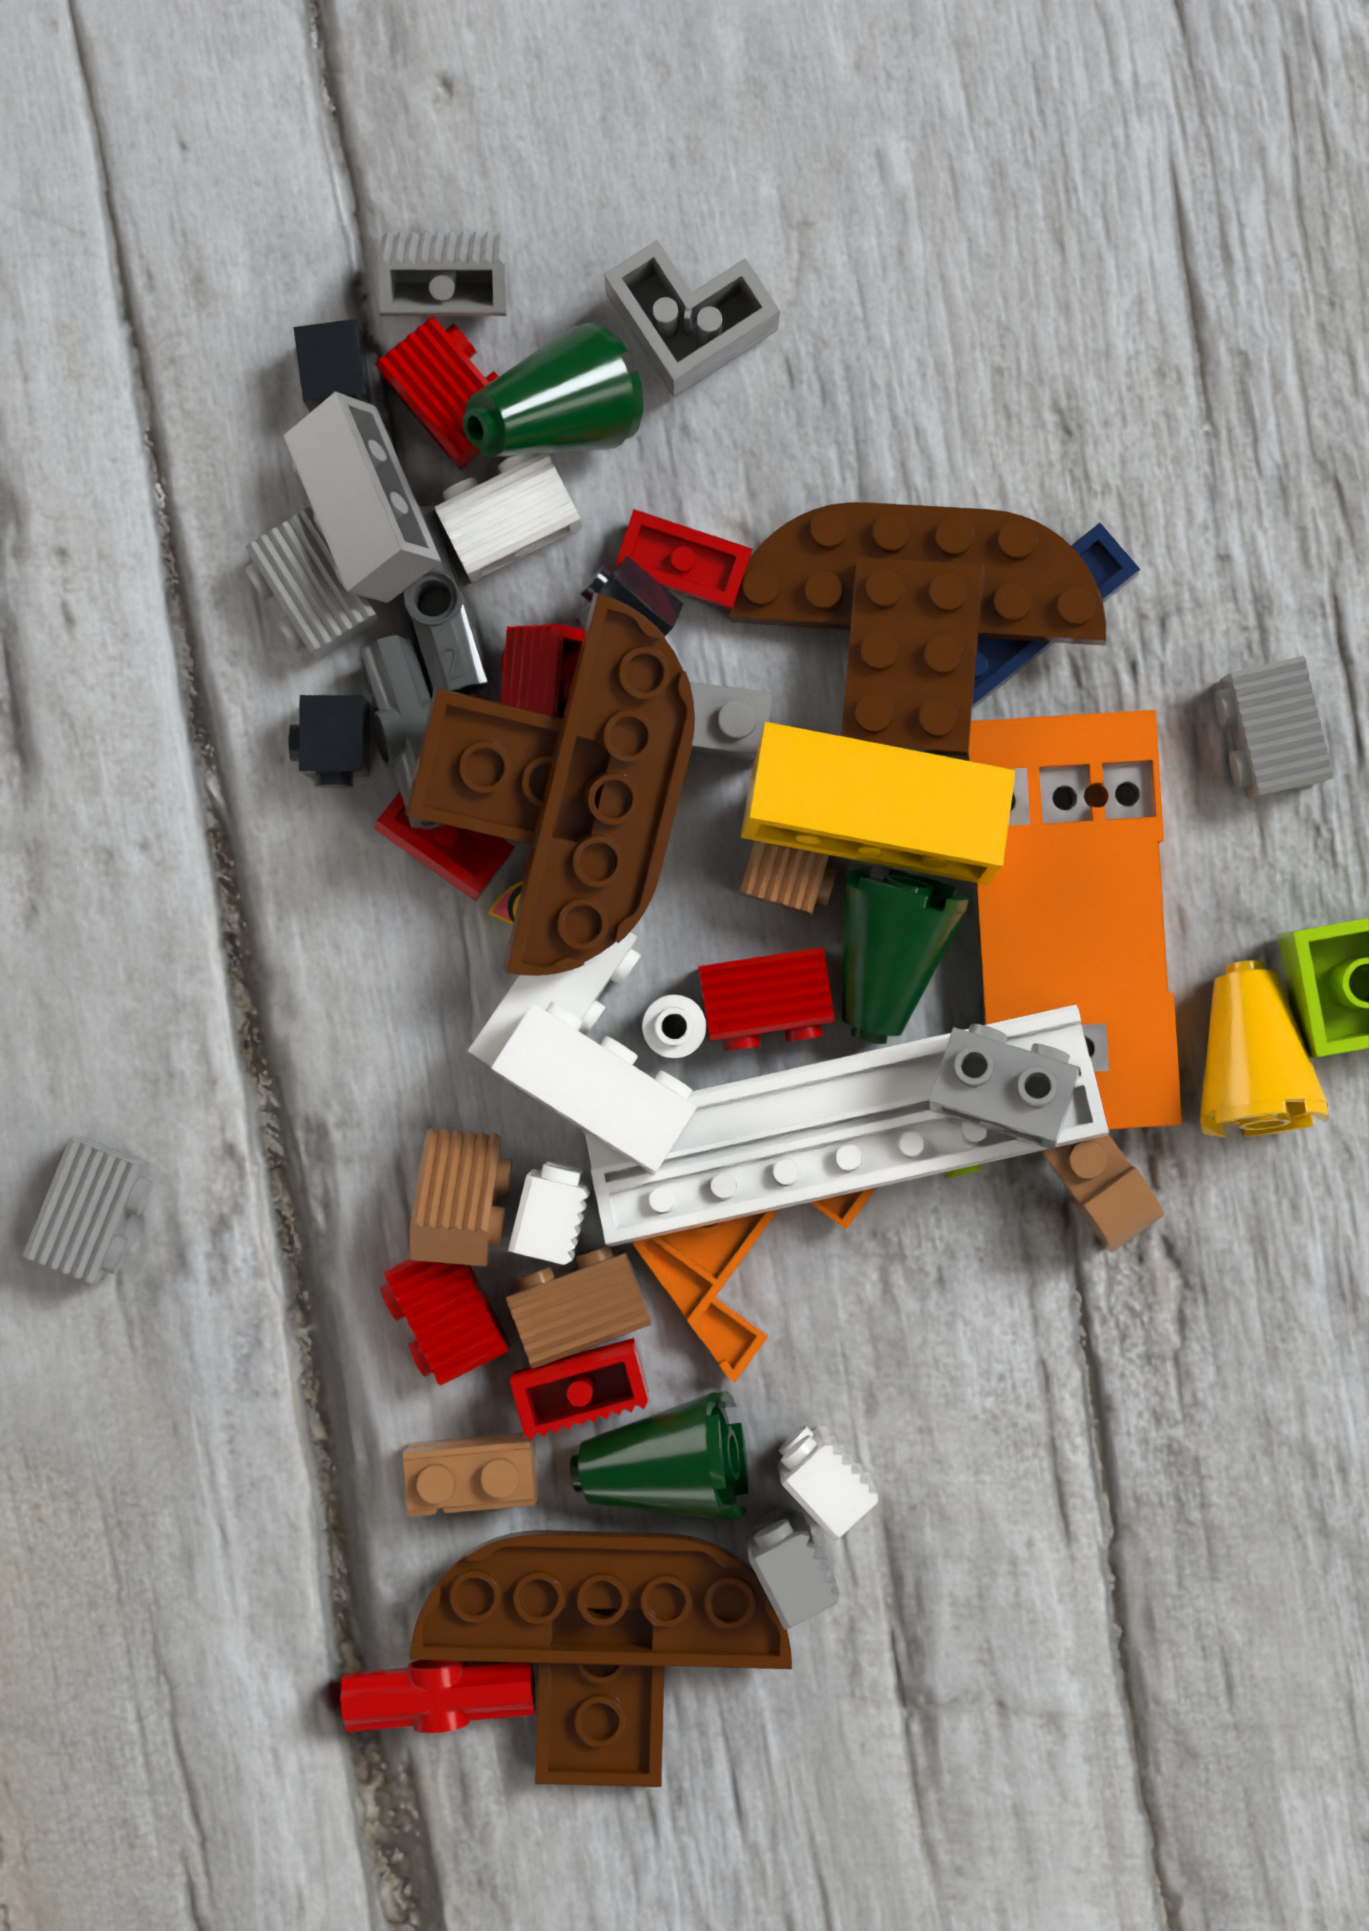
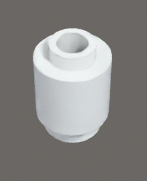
[642,995,706,1058]

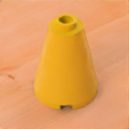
[1200,960,1329,1137]

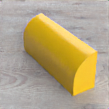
[741,722,1016,885]

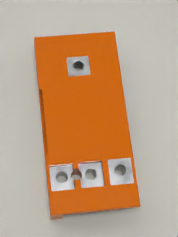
[967,710,1182,1129]

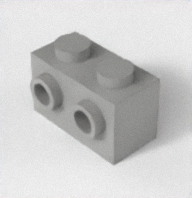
[929,1024,1079,1151]

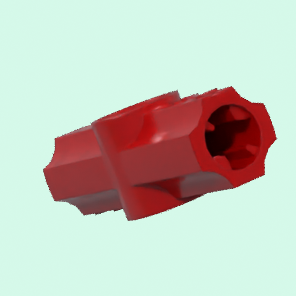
[340,1660,536,1733]

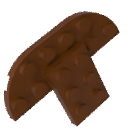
[729,502,1106,757]
[405,593,695,976]
[410,1530,792,1787]

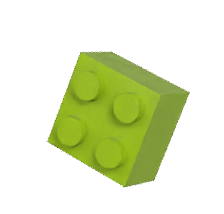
[1277,917,1369,1057]

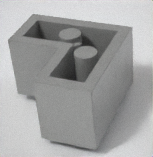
[604,240,780,398]

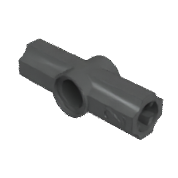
[403,505,489,695]
[358,635,445,830]

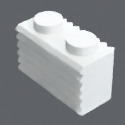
[434,454,582,583]
[508,1161,592,1265]
[777,1425,878,1541]

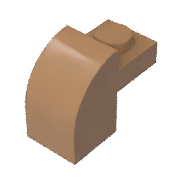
[1040,1134,1164,1252]

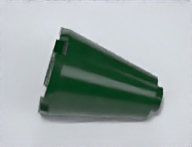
[463,323,644,457]
[841,864,970,1044]
[570,1391,749,1520]

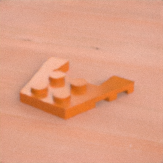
[632,1187,877,1382]

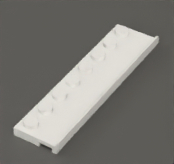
[582,1005,1109,1247]

